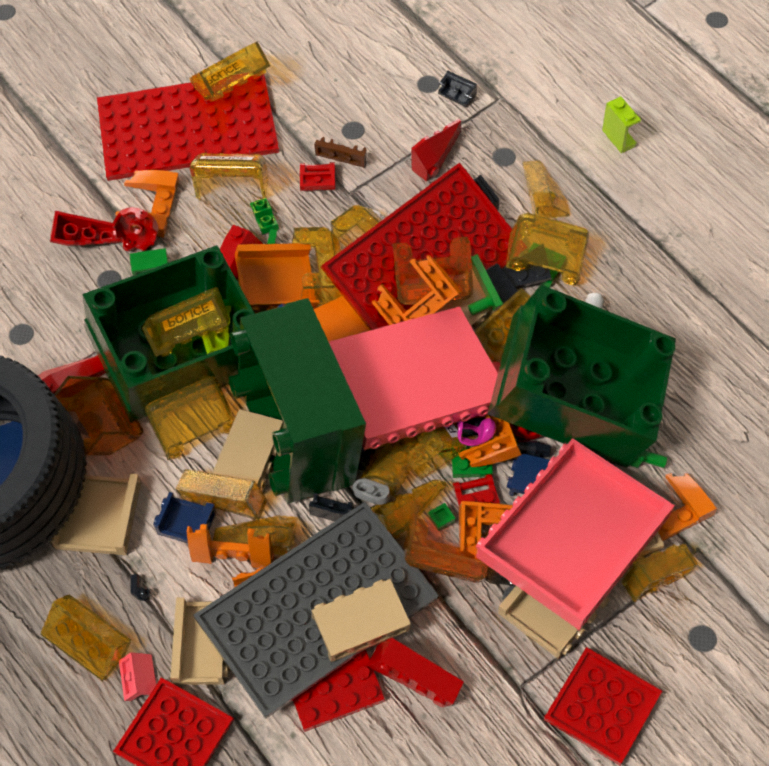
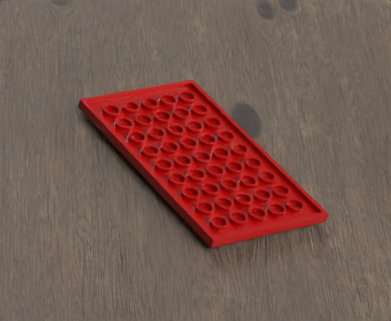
[97,71,279,181]
[321,162,527,330]

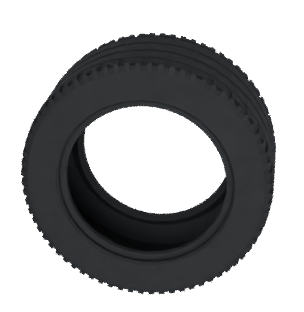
[0,355,87,570]

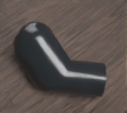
[130,574,151,601]

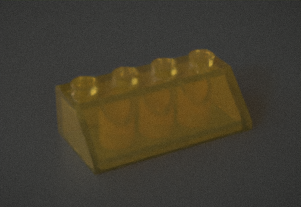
[360,431,433,497]
[40,594,131,681]

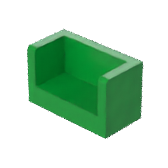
[130,248,169,275]

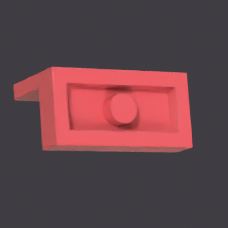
[119,652,156,701]

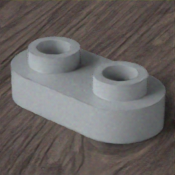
[353,479,391,505]

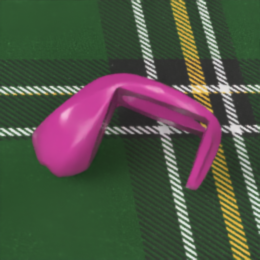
[456,418,497,446]

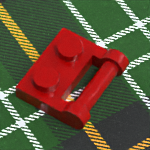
[300,162,335,191]
[452,474,500,507]

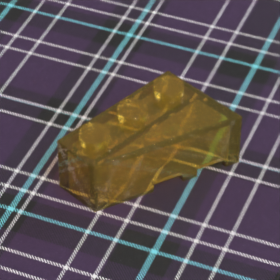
[621,544,698,602]

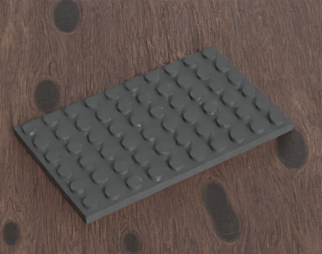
[193,502,439,719]

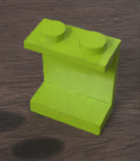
[602,96,641,154]

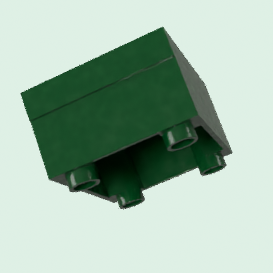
[82,245,255,423]
[488,284,676,468]
[229,298,366,504]

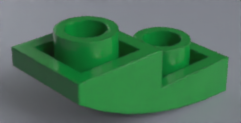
[250,198,279,235]

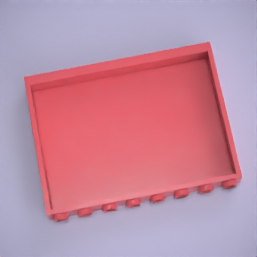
[329,306,498,450]
[476,439,675,631]

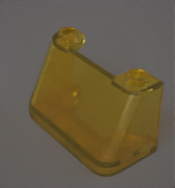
[506,213,589,286]
[145,376,235,460]

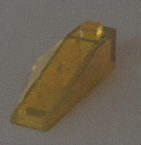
[522,160,570,220]
[370,479,447,539]
[213,516,298,555]

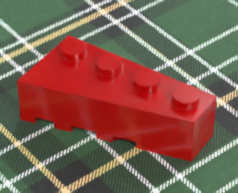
[367,637,464,707]

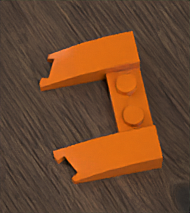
[116,170,179,238]
[372,255,462,325]
[453,414,521,467]
[658,473,717,541]
[459,501,513,561]
[187,524,274,568]

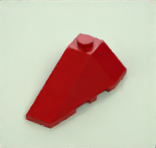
[411,119,461,181]
[50,211,122,246]
[220,225,263,280]
[37,355,106,402]

